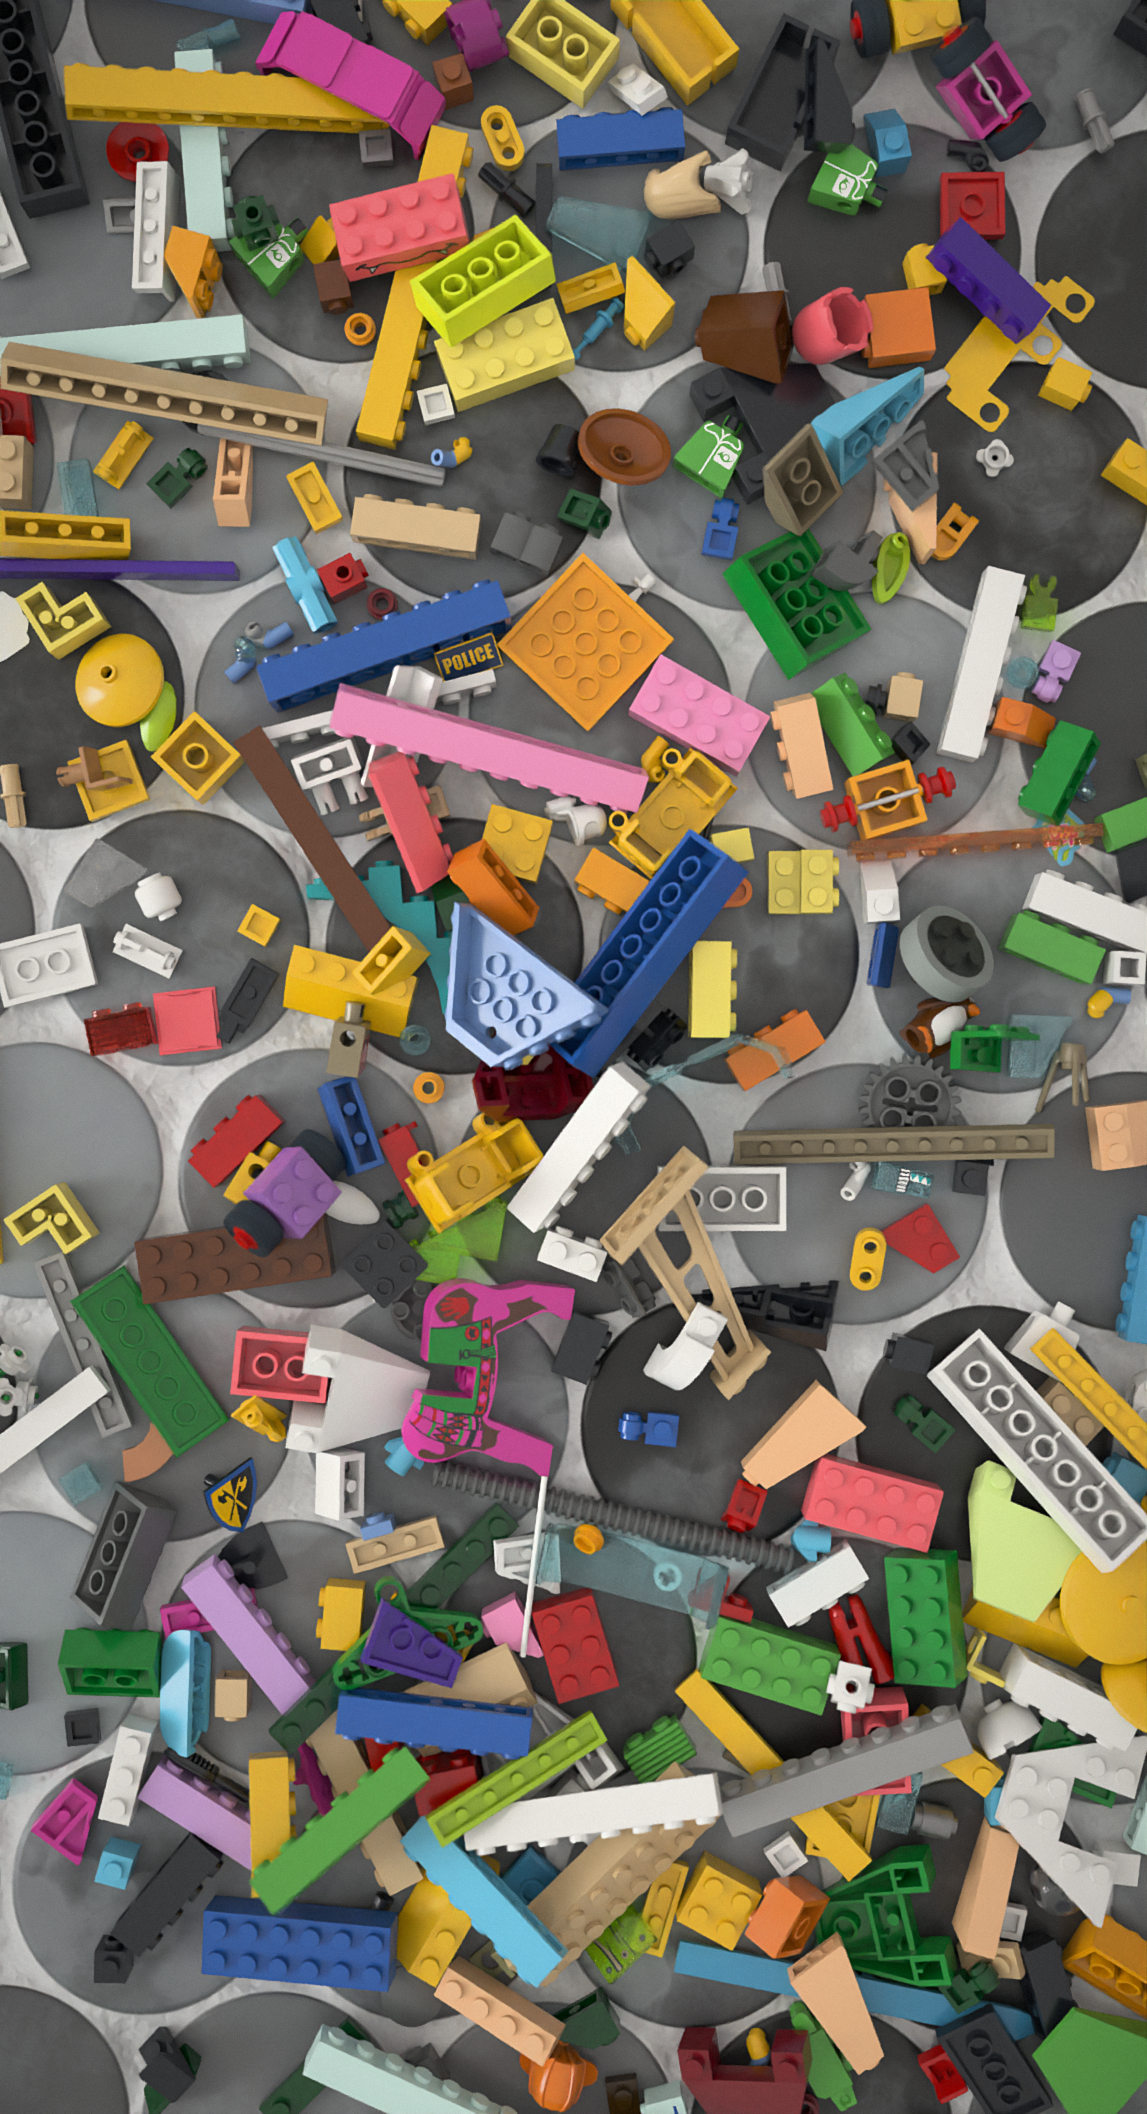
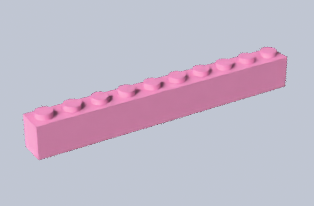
[330,683,649,814]

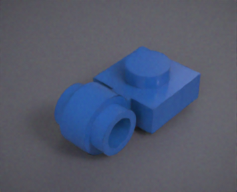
[701,497,740,561]
[618,1411,679,1447]

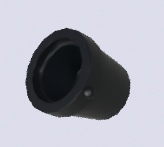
[536,424,579,477]

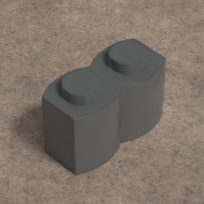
[490,511,563,577]

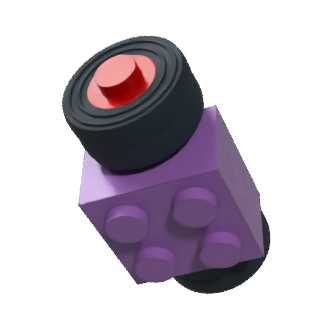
[223,1129,346,1258]

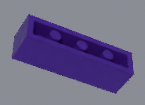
[925,217,1052,344]

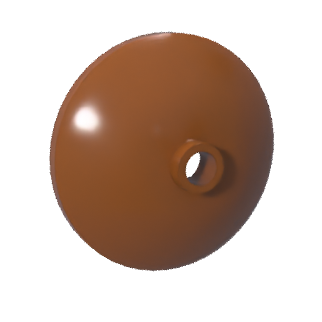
[578,408,671,486]

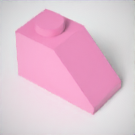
[480,1591,544,1658]

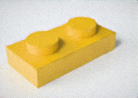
[556,262,625,314]
[286,462,344,534]

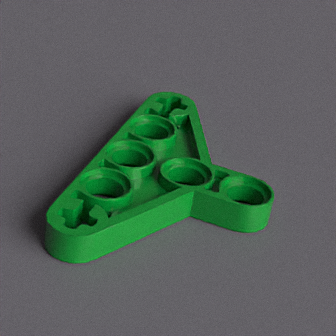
[332,1576,483,1691]

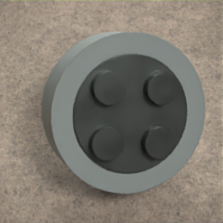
[900,905,994,1002]

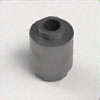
[909,1801,958,1841]

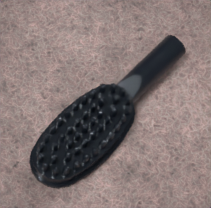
[163,1747,250,1803]

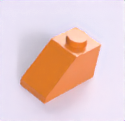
[987,697,1056,749]

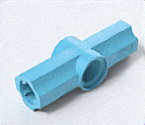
[272,536,338,635]

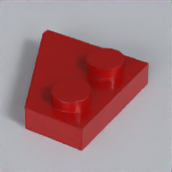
[880,1203,960,1273]

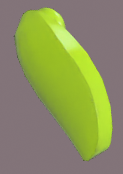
[872,532,910,604]
[140,681,177,752]

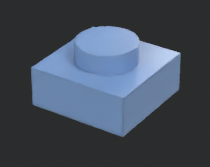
[360,1511,396,1541]

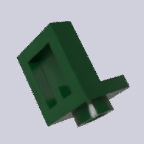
[557,488,612,539]

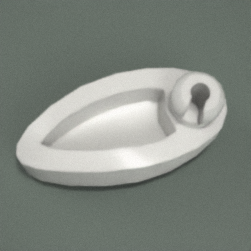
[325,1181,380,1225]

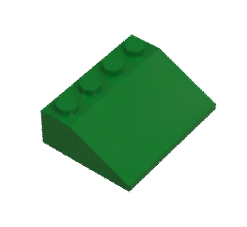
[722,528,872,680]

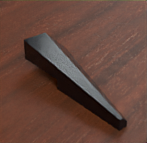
[673,1280,839,1351]

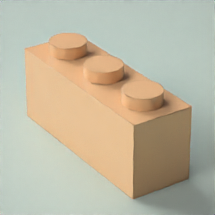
[770,693,834,799]

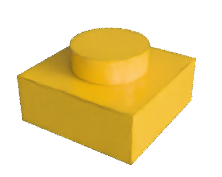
[237,904,281,947]

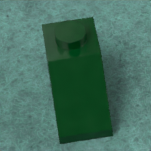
[430,874,471,932]
[552,1987,621,2050]

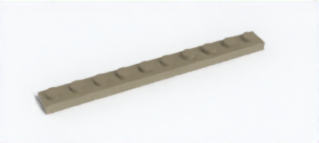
[733,1124,1055,1165]

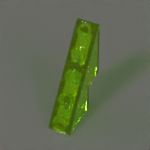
[408,1195,508,1284]

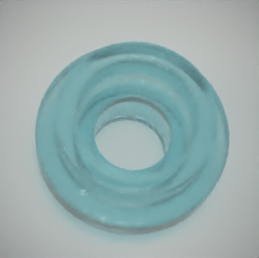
[1007,657,1039,689]
[399,1024,431,1055]

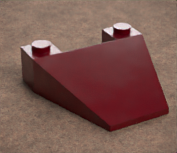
[677,2027,812,2114]

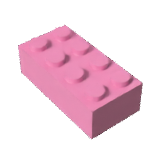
[628,654,770,777]

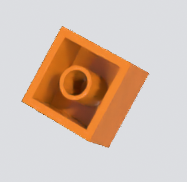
[744,1875,831,1959]

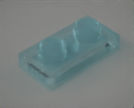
[57,458,99,517]
[875,1771,923,1835]

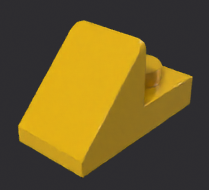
[299,215,340,264]

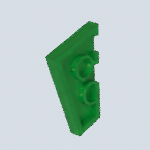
[1028,1715,1117,1809]

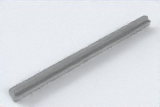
[197,424,445,487]

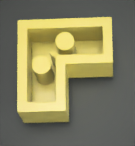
[15,582,111,660]
[3,1182,100,1254]

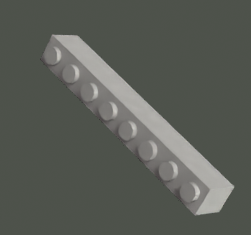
[719,1704,974,1838]

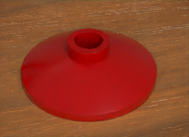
[106,122,170,182]

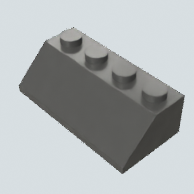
[70,1481,177,1628]

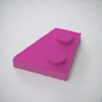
[31,1778,98,1866]

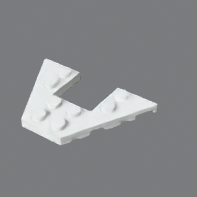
[995,1734,1147,1928]

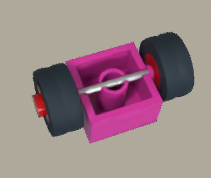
[930,17,1046,162]

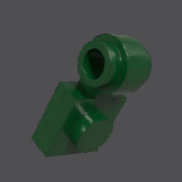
[146,448,208,509]
[893,1394,956,1454]
[938,1959,1000,2014]

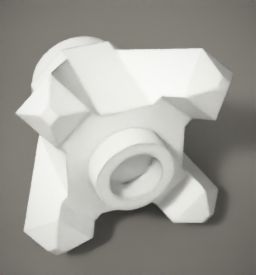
[704,148,753,215]

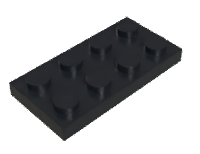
[935,2003,1054,2114]

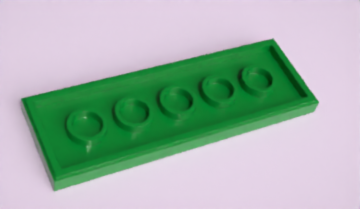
[70,1266,230,1458]

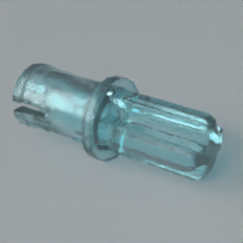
[176,18,240,53]

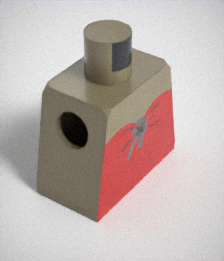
[326,1001,371,1078]

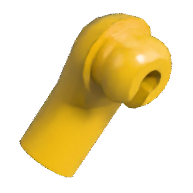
[641,736,670,783]

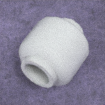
[135,872,182,921]

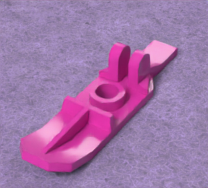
[292,1741,335,1817]

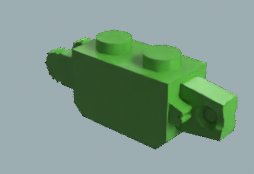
[789,2000,857,2112]

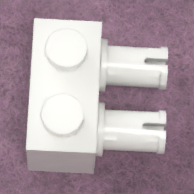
[291,737,369,815]

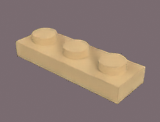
[345,1515,445,1574]

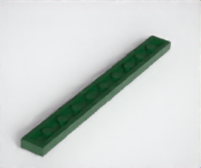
[268,1502,519,1755]

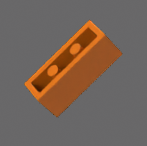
[447,839,539,936]
[723,1008,826,1091]

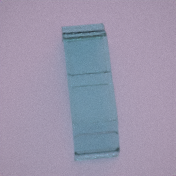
[614,1034,795,1155]
[535,1522,730,1630]

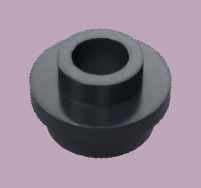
[866,684,887,715]

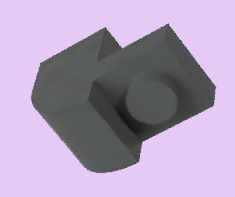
[811,530,883,591]

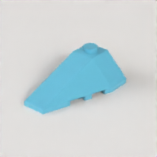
[811,366,924,487]

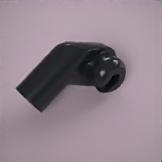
[947,139,989,172]

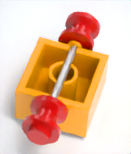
[819,760,956,843]

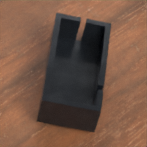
[725,13,840,172]

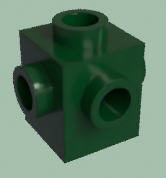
[231,195,280,251]

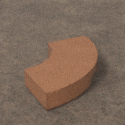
[122,1422,173,1482]

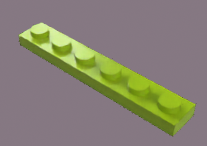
[425,1710,608,1848]

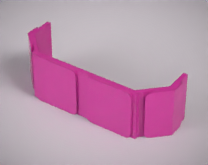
[255,11,446,160]

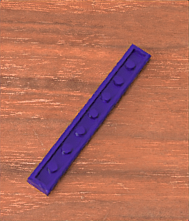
[0,559,240,581]

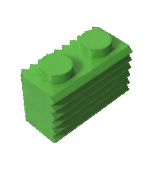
[623,1714,697,1783]

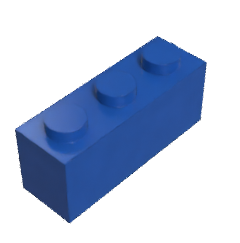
[317,1076,385,1177]

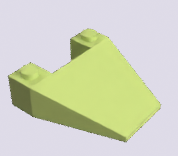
[968,1460,1082,1622]

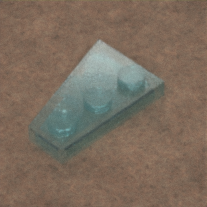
[544,196,653,273]

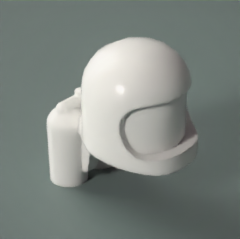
[544,795,608,846]

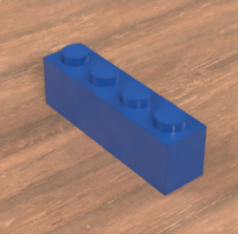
[556,107,685,171]

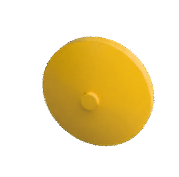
[1060,1541,1147,1665]

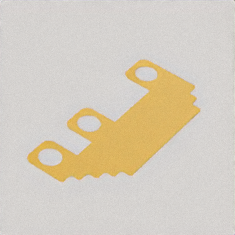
[944,276,1095,432]

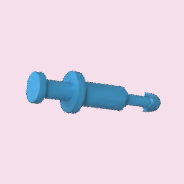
[572,297,625,361]

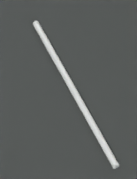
[520,1476,548,1657]

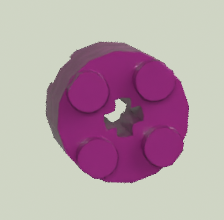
[444,0,509,73]

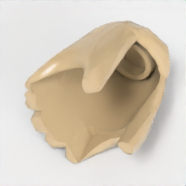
[644,150,721,220]

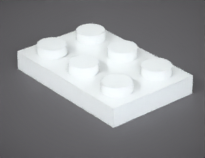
[0,923,98,1008]

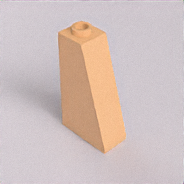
[741,1380,866,1489]
[952,1816,1019,1960]
[787,1932,884,2075]

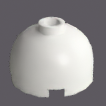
[977,1699,1042,1760]

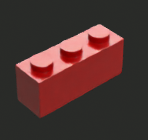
[188,1095,286,1188]

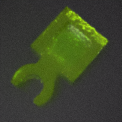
[1021,574,1058,632]

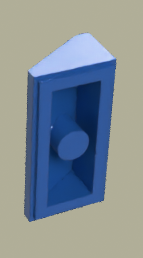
[866,922,899,989]

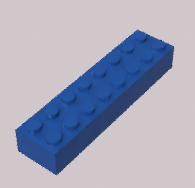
[256,579,512,713]
[549,829,749,1078]

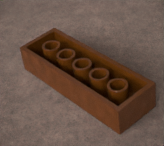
[134,1213,336,1305]

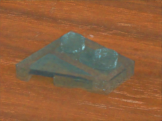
[1007,1014,1073,1078]

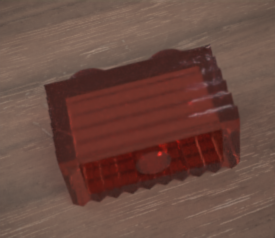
[84,1002,158,1056]

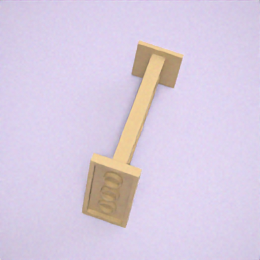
[599,1145,771,1400]

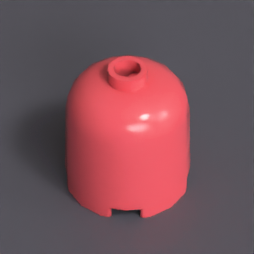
[792,287,873,365]

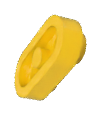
[481,105,524,171]
[850,1227,886,1291]

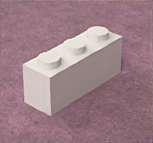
[766,1539,869,1628]
[98,1714,159,1826]

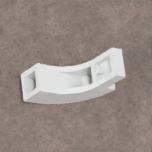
[643,1302,728,1390]

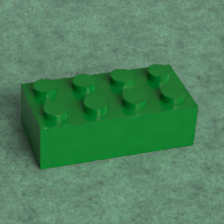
[884,1548,968,1688]

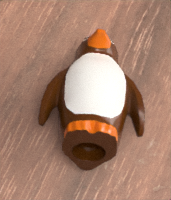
[899,997,981,1058]

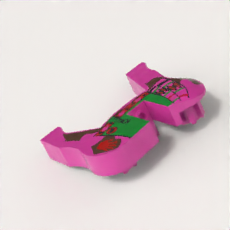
[401,1278,575,1477]

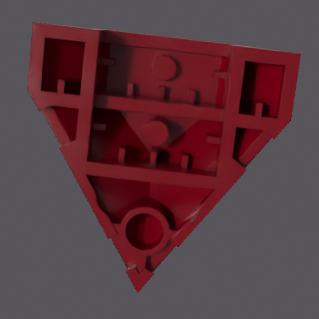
[472,1029,594,1122]

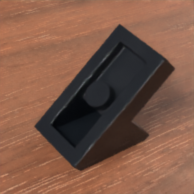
[952,1159,994,1196]
[138,2026,196,2103]

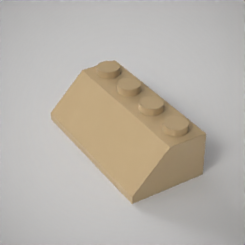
[402,1642,538,1757]

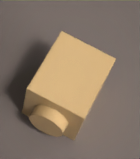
[882,672,923,723]
[215,1670,252,1722]

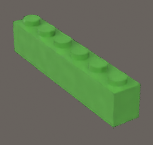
[249,1747,431,1915]

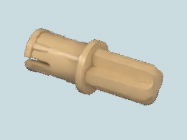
[0,764,27,828]

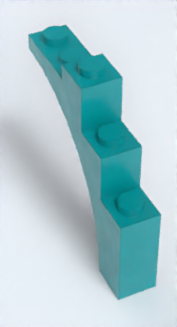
[306,861,452,1014]

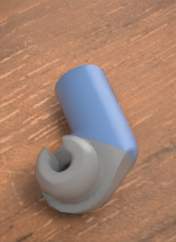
[245,621,294,649]

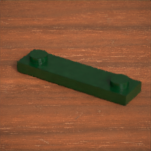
[259,2016,371,2114]

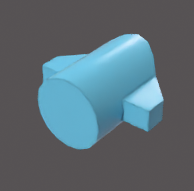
[384,1437,424,1476]
[790,1520,831,1562]

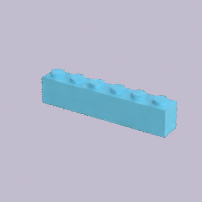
[400,1815,569,1988]

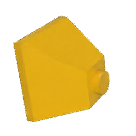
[624,255,675,351]

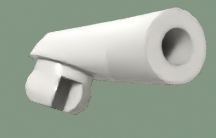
[841,1162,871,1201]

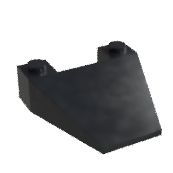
[689,363,836,505]

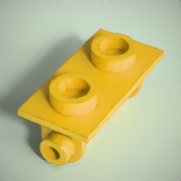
[93,420,154,490]
[231,1395,287,1442]

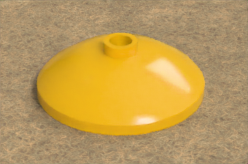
[75,634,164,727]
[1101,1658,1147,1733]

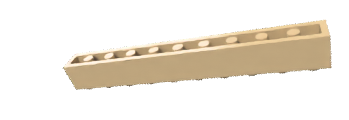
[0,341,328,446]

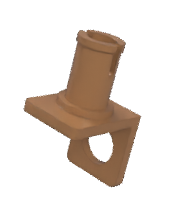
[56,746,133,792]

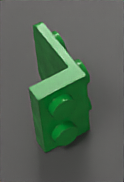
[950,1024,1040,1073]

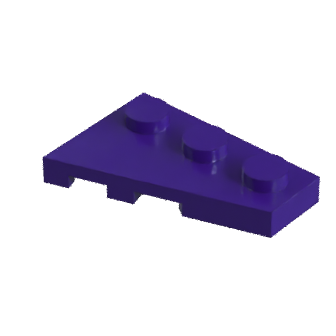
[360,1598,462,1688]

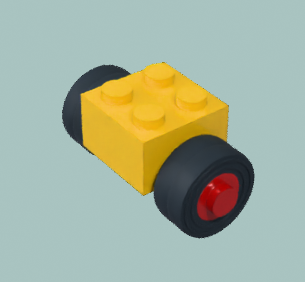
[849,0,986,58]

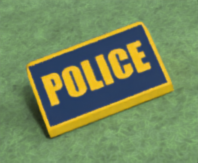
[434,632,504,682]

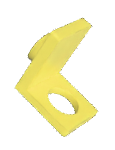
[965,1628,1005,1688]

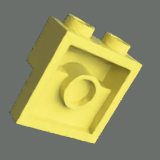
[767,850,839,914]

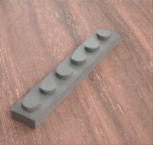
[33,1251,134,1438]

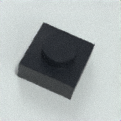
[891,721,930,765]
[64,1708,101,1747]

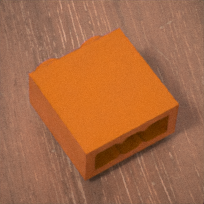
[861,287,936,368]

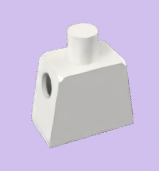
[1004,1301,1080,1383]

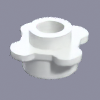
[976,439,1014,477]

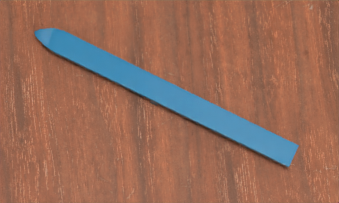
[674,1939,1035,2040]

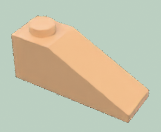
[213,438,253,527]

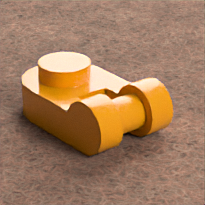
[931,502,979,560]

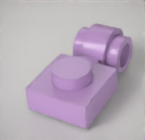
[1031,640,1081,703]

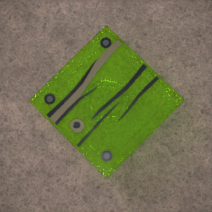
[585,1903,658,1984]

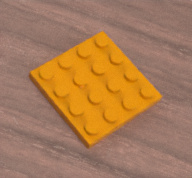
[497,553,674,732]

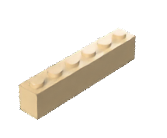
[306,1709,425,1896]

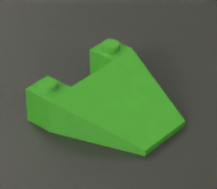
[1032,2007,1147,2114]

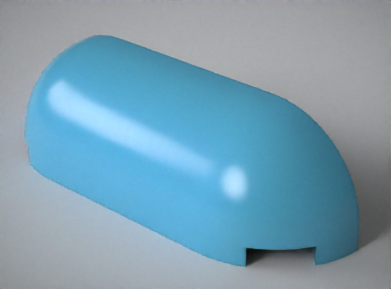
[160,1629,211,1758]

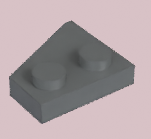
[872,420,940,512]

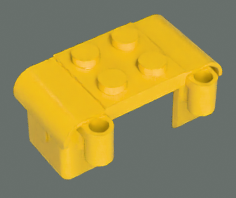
[608,747,738,880]
[405,1113,544,1234]

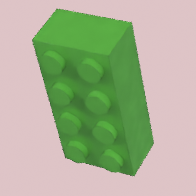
[698,1613,841,1716]

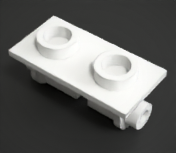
[113,924,183,979]

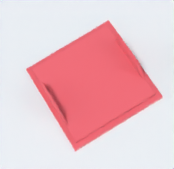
[153,987,222,1055]

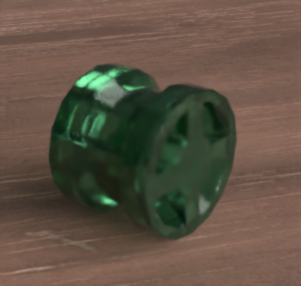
[382,1190,419,1229]

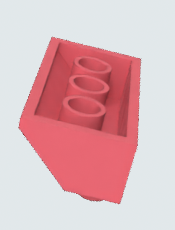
[369,751,453,893]

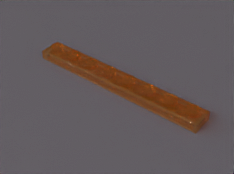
[847,823,1104,862]

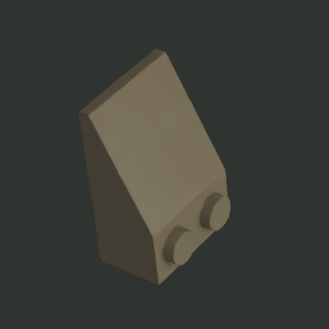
[763,423,844,536]

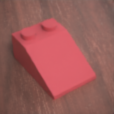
[841,1686,912,1796]

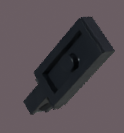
[216,958,280,1044]

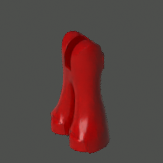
[828,1594,894,1693]

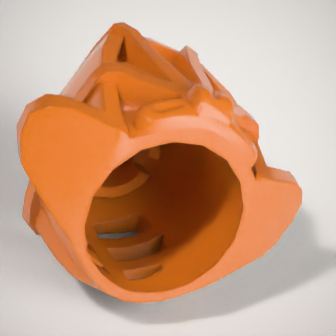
[519,2040,599,2112]

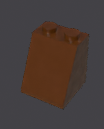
[695,290,794,383]

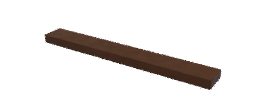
[233,725,391,953]

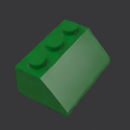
[58,1627,163,1698]

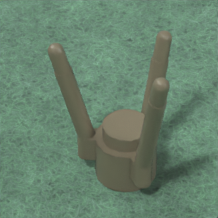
[1035,1043,1089,1113]

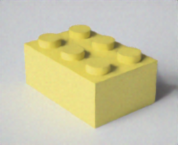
[505,0,620,109]
[688,941,737,1038]

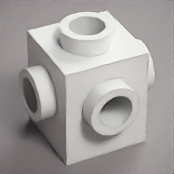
[826,1661,874,1714]

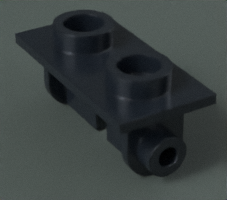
[627,1008,688,1072]

